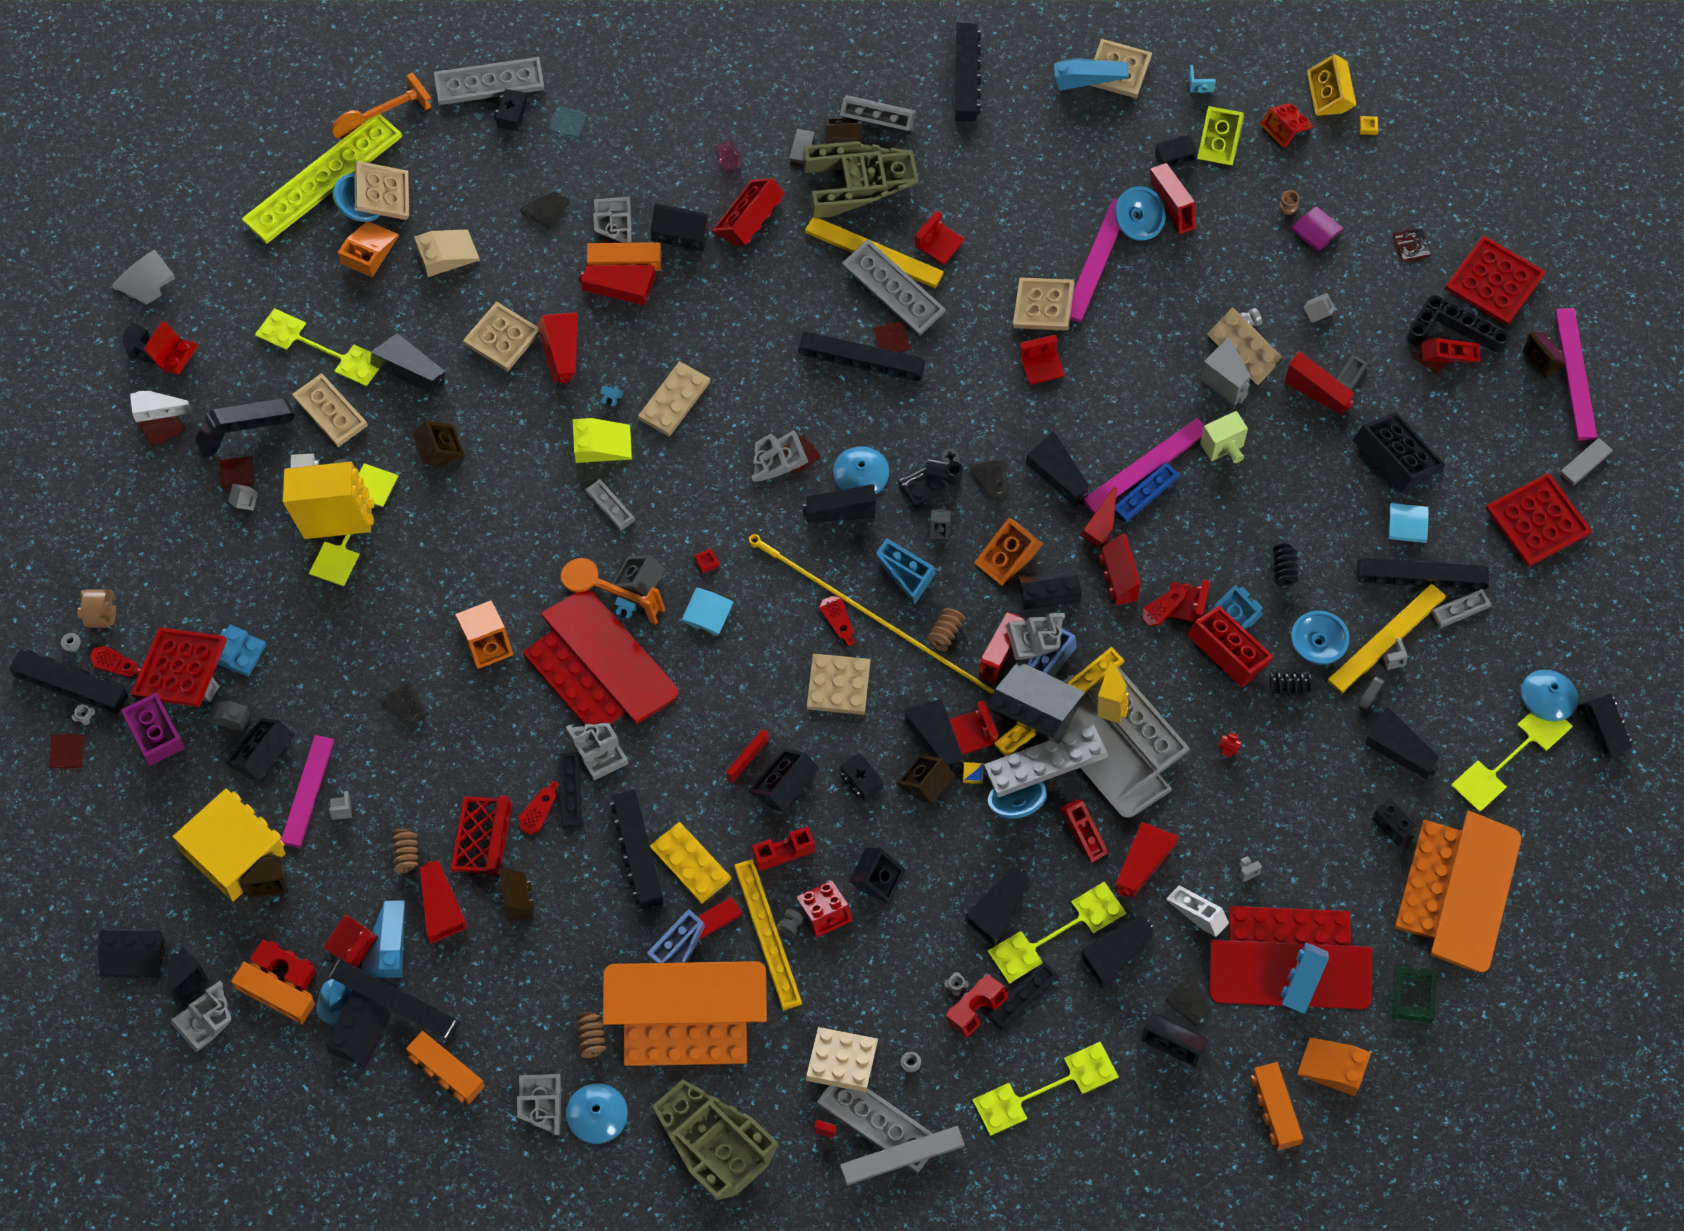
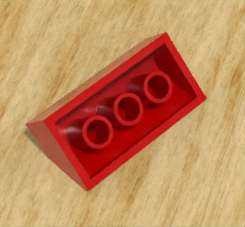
[712,178,785,246]
[1187,606,1274,687]

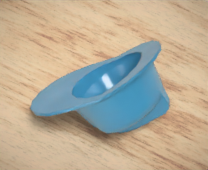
[316,979,353,1024]

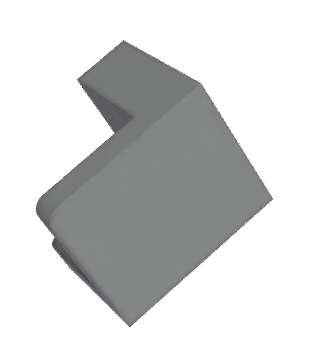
[1304,293,1335,323]
[228,484,258,511]
[1382,638,1408,670]
[329,791,352,820]

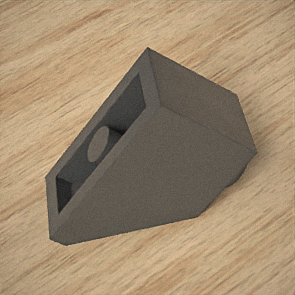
[930,509,951,540]
[207,701,251,733]

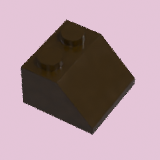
[824,117,862,144]
[1523,331,1566,379]
[412,421,465,466]
[896,754,955,803]
[242,855,288,899]
[500,869,535,921]

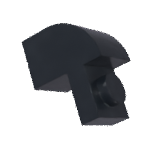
[122,322,154,364]

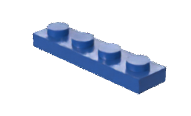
[1114,463,1180,523]

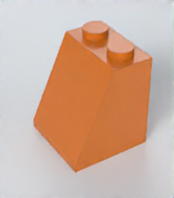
[455,601,513,669]

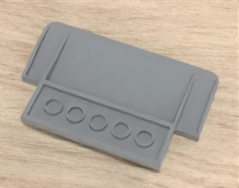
[1063,667,1190,818]

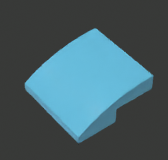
[1388,503,1428,543]
[681,587,733,636]

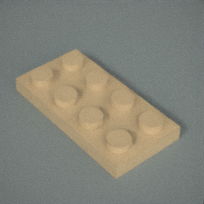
[1207,307,1284,385]
[638,361,710,437]
[292,373,368,447]

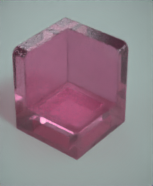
[715,140,741,172]

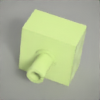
[1200,411,1248,463]

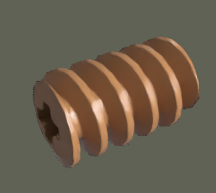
[927,608,965,651]
[392,829,419,873]
[577,1012,606,1058]

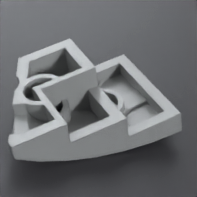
[593,196,632,243]
[112,250,175,305]
[752,430,808,482]
[1006,613,1065,660]
[566,723,629,780]
[171,981,231,1052]
[517,1074,561,1135]

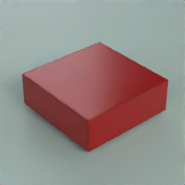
[694,548,719,574]
[815,1120,836,1139]

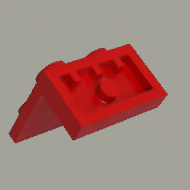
[1260,103,1313,147]
[915,210,965,265]
[143,321,198,375]
[1019,335,1065,385]
[1168,579,1210,623]
[949,700,998,755]
[797,881,853,937]
[324,915,378,967]

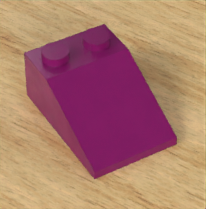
[121,693,185,766]

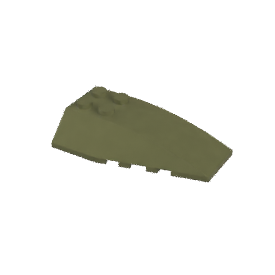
[652,1079,779,1200]

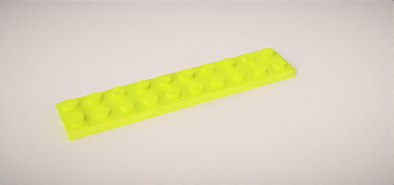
[242,114,402,244]

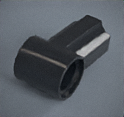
[924,459,963,485]

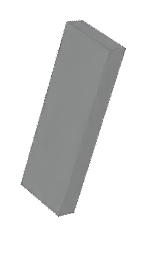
[1560,438,1613,486]
[585,479,635,531]
[1431,589,1492,628]

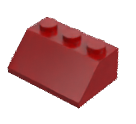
[1099,534,1141,605]

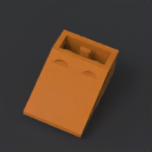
[338,222,399,277]

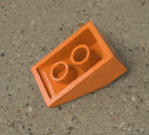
[974,518,1043,586]
[1297,1038,1371,1096]

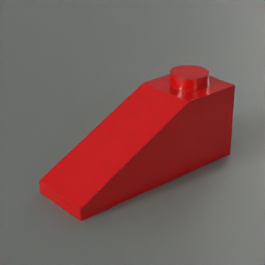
[1422,338,1480,362]
[1080,486,1117,548]
[1059,800,1108,862]

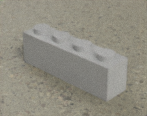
[840,95,916,131]

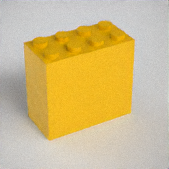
[283,461,374,539]
[173,788,286,902]

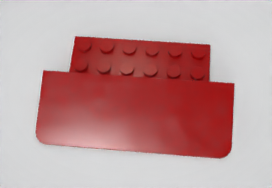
[523,590,679,726]
[1210,906,1372,1009]

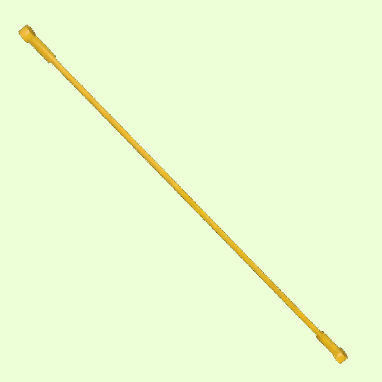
[749,534,995,695]

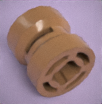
[1279,190,1299,215]

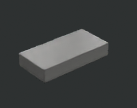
[789,129,815,164]

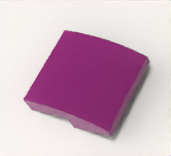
[1291,206,1343,251]

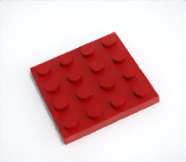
[1445,235,1546,326]
[1485,473,1592,567]
[131,627,227,707]

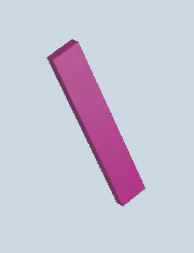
[281,735,334,848]

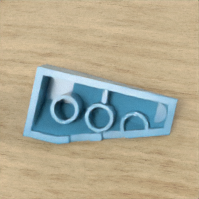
[1054,58,1129,91]
[362,900,405,978]

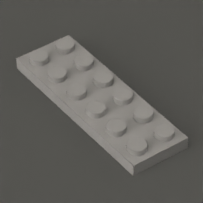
[434,57,545,105]
[842,239,946,336]
[984,724,1108,798]
[817,1085,933,1174]

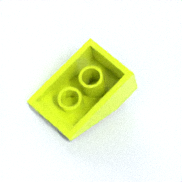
[1197,106,1244,166]
[573,418,632,463]

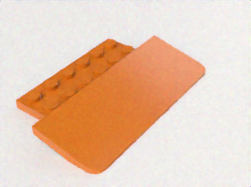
[1395,810,1521,973]
[603,961,767,1066]

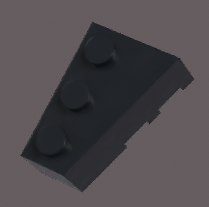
[1577,693,1633,758]

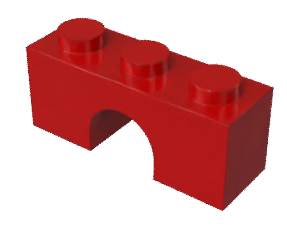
[752,826,815,871]
[250,940,317,991]
[946,974,1008,1038]

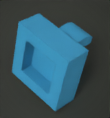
[600,386,623,406]
[615,597,639,618]

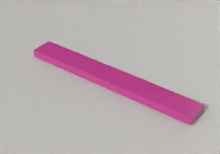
[1070,199,1120,323]
[1555,308,1597,441]
[1083,418,1205,514]

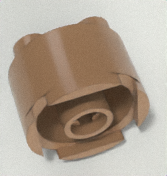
[77,589,116,628]

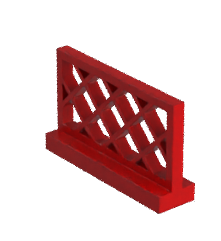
[451,795,512,877]

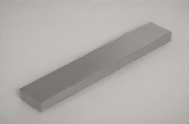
[840,1126,965,1185]

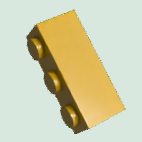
[1307,54,1356,116]
[1098,661,1129,723]

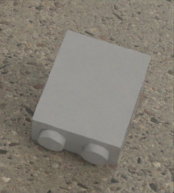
[1200,338,1250,406]

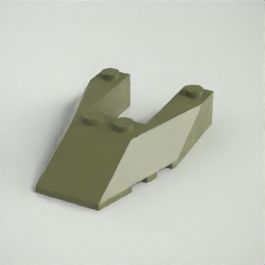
[802,141,919,218]

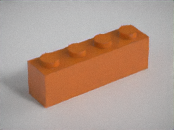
[587,243,661,271]
[231,961,315,1025]
[406,1031,485,1105]
[1250,1062,1303,1151]

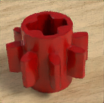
[1219,732,1242,758]

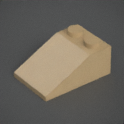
[414,230,480,277]

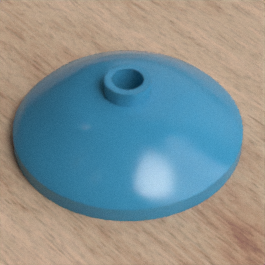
[333,173,381,222]
[1115,186,1166,241]
[833,446,889,494]
[1291,611,1349,665]
[1521,670,1579,721]
[988,782,1047,819]
[566,1083,628,1144]

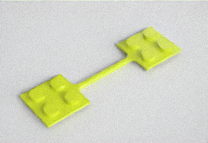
[255,308,379,387]
[309,464,398,586]
[1451,712,1573,812]
[988,882,1127,984]
[972,1042,1119,1136]

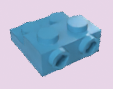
[1208,585,1264,629]
[218,625,266,677]

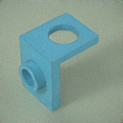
[1189,65,1216,93]

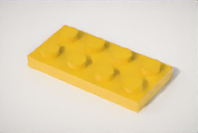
[650,822,731,904]

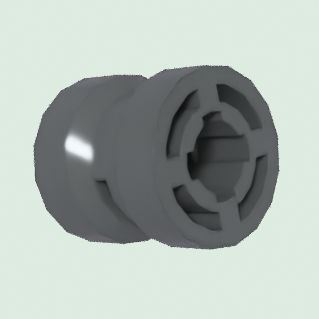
[777,909,804,937]

